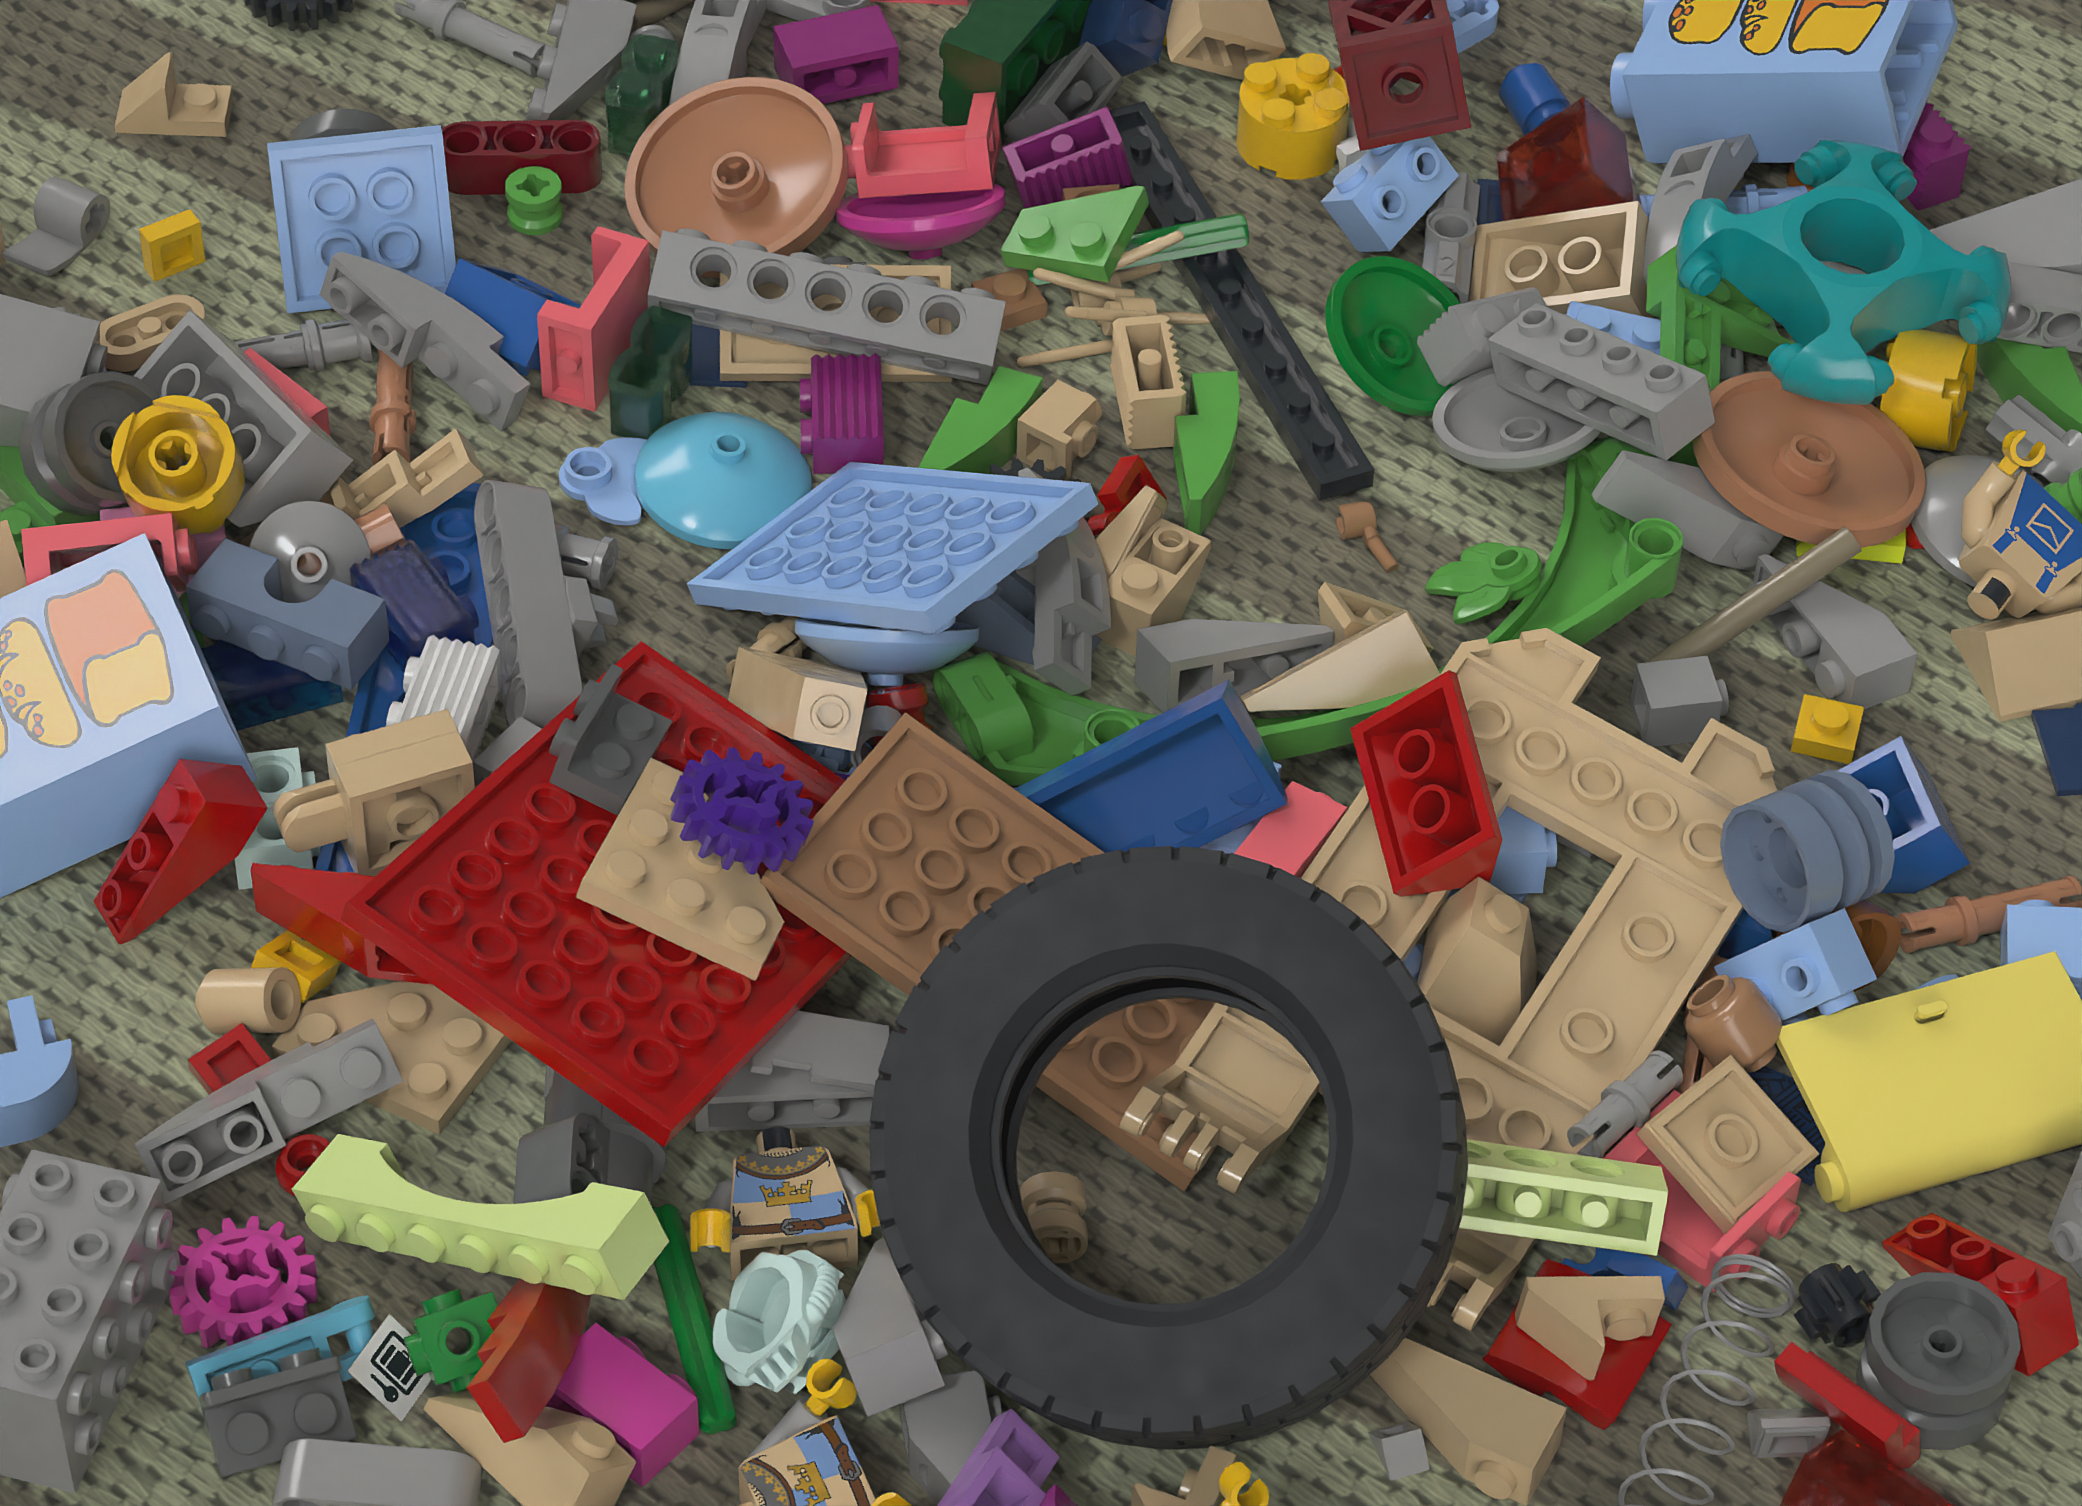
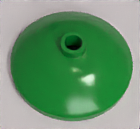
[1325,256,1461,416]

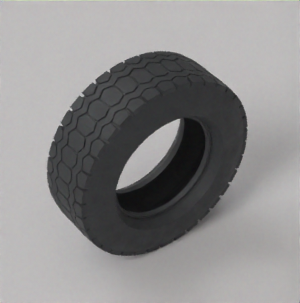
[869,846,1468,1450]

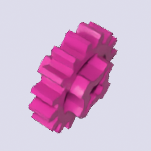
[168,1216,318,1349]

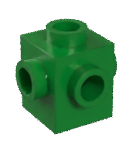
[404,1288,498,1393]

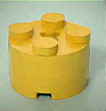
[1236,53,1350,180]
[1876,329,1977,452]
[111,395,245,535]

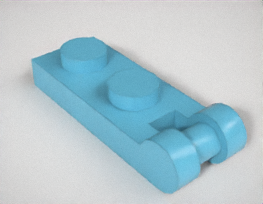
[185,1296,375,1413]

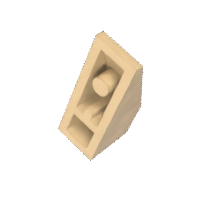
[1239,609,1440,711]
[1370,1338,1567,1506]
[423,1390,636,1506]

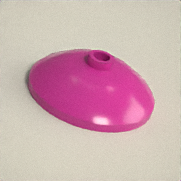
[836,184,1006,259]

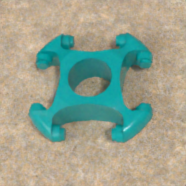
[1676,140,2011,405]

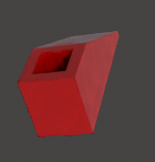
[93,759,268,944]
[250,863,432,985]
[1882,1212,2079,1377]

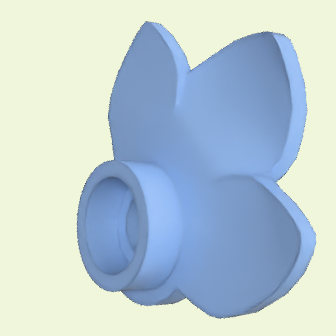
[559,437,647,526]

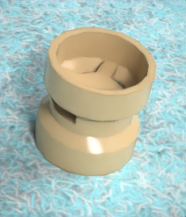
[1020,1171,1088,1263]

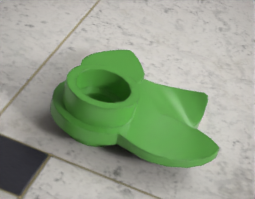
[1424,542,1542,625]

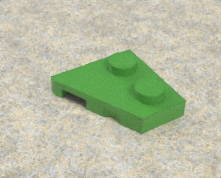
[1000,186,1149,282]

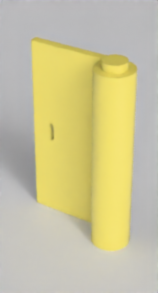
[1776,951,2082,1212]

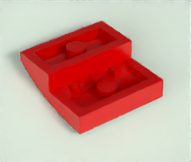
[1482,1259,1672,1430]
[1774,1341,1920,1469]

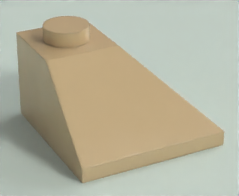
[1417,877,1538,1046]

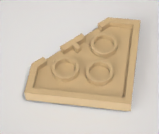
[576,758,784,981]
[272,981,512,1135]

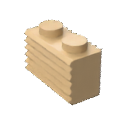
[1110,315,1187,450]

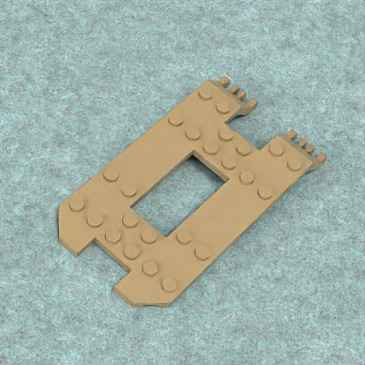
[1119,628,1777,1332]

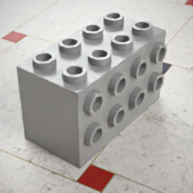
[0,1149,179,1493]

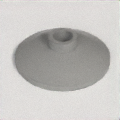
[249,501,371,603]

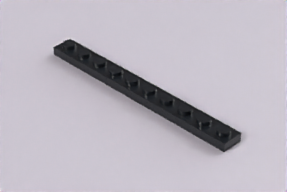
[1109,101,1374,501]

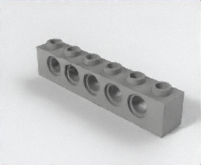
[648,229,1006,385]

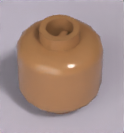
[1685,975,1783,1073]

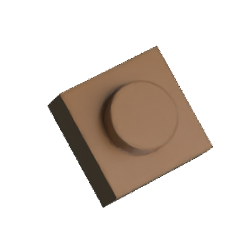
[971,268,1047,331]

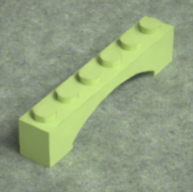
[292,1134,669,1300]

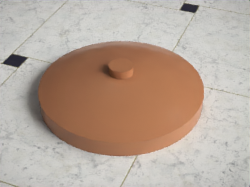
[624,77,848,278]
[1692,371,1926,547]

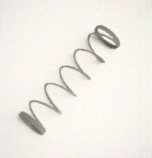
[1617,1254,1797,1506]

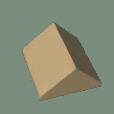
[1950,607,2082,722]

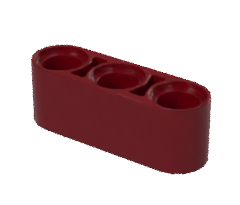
[442,120,602,195]

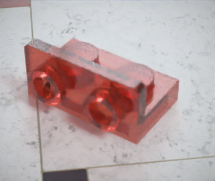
[1780,1429,1955,1506]

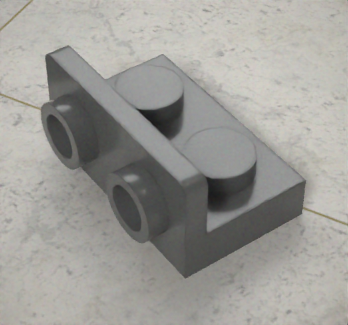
[549,664,672,816]
[199,1348,357,1478]

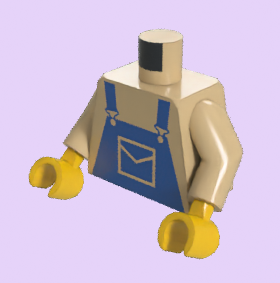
[1958,429,2082,620]

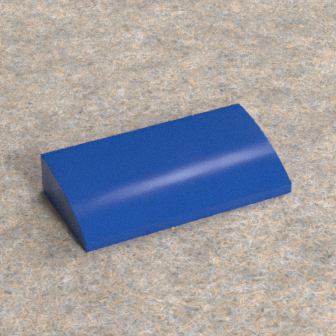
[1015,680,1288,853]

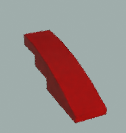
[466,1278,591,1443]

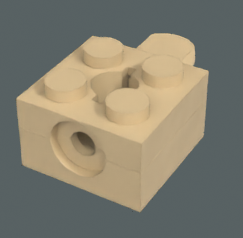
[273,709,475,876]

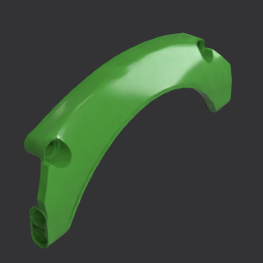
[933,436,1683,786]

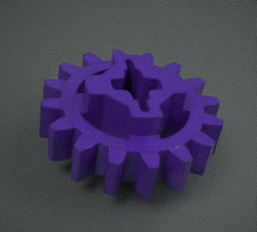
[670,747,814,875]

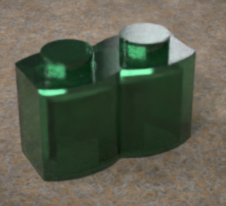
[605,34,679,157]
[608,305,693,440]

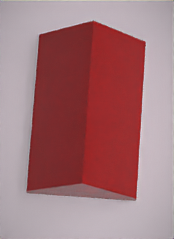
[1350,670,1503,897]

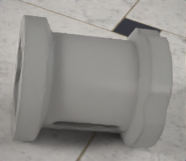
[555,525,618,590]

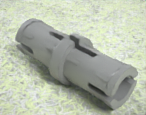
[1567,1050,1683,1158]

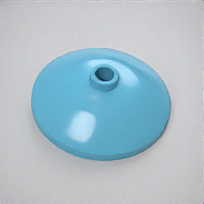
[634,412,812,550]

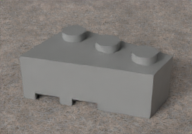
[695,1011,889,1132]

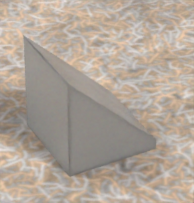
[1368,1421,1430,1481]

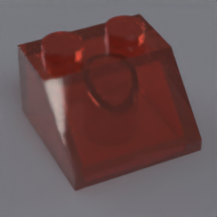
[1496,96,1634,221]

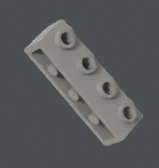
[1487,303,1715,460]

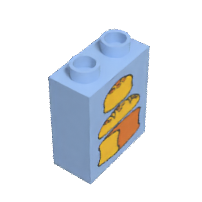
[1610,0,1958,163]
[0,533,258,898]

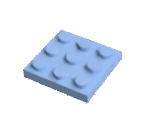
[267,125,456,314]

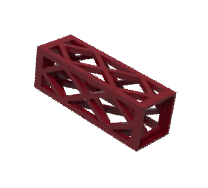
[1328,0,1472,151]

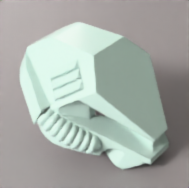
[713,1250,846,1394]

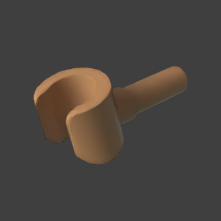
[1336,501,1399,573]

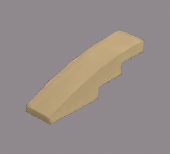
[241,428,484,547]

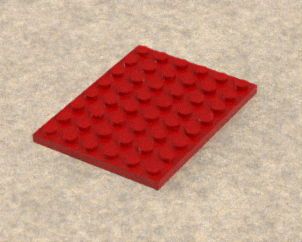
[340,641,852,1147]

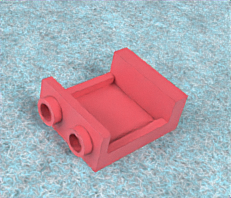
[845,92,1002,198]
[537,227,652,412]
[21,513,199,592]
[1603,1090,1801,1293]

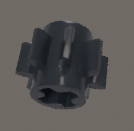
[1794,1263,1881,1348]

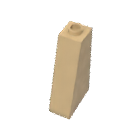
[1166,0,1286,80]
[728,646,868,751]

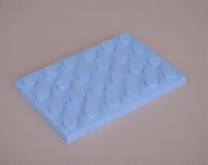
[687,462,1098,635]

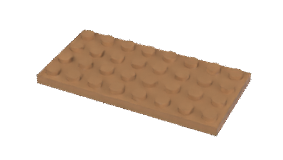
[760,713,1219,1191]

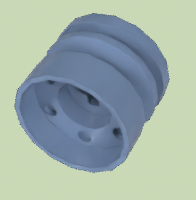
[1720,769,1895,933]

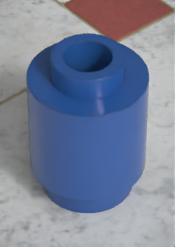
[1499,63,1573,144]

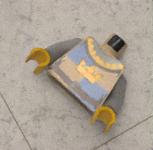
[690,1126,881,1281]
[737,1359,912,1506]

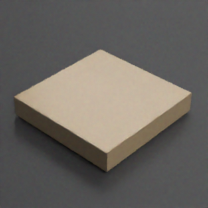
[1636,1055,1819,1234]

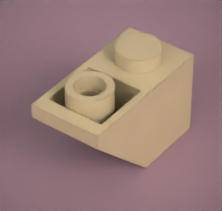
[1096,517,1211,657]

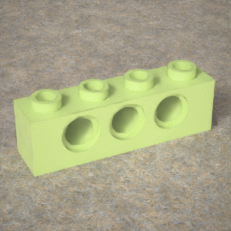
[1459,1139,1668,1256]

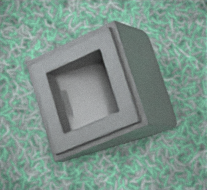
[1746,1408,1830,1458]

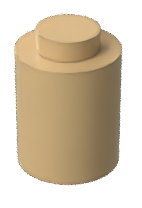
[195,967,301,1034]

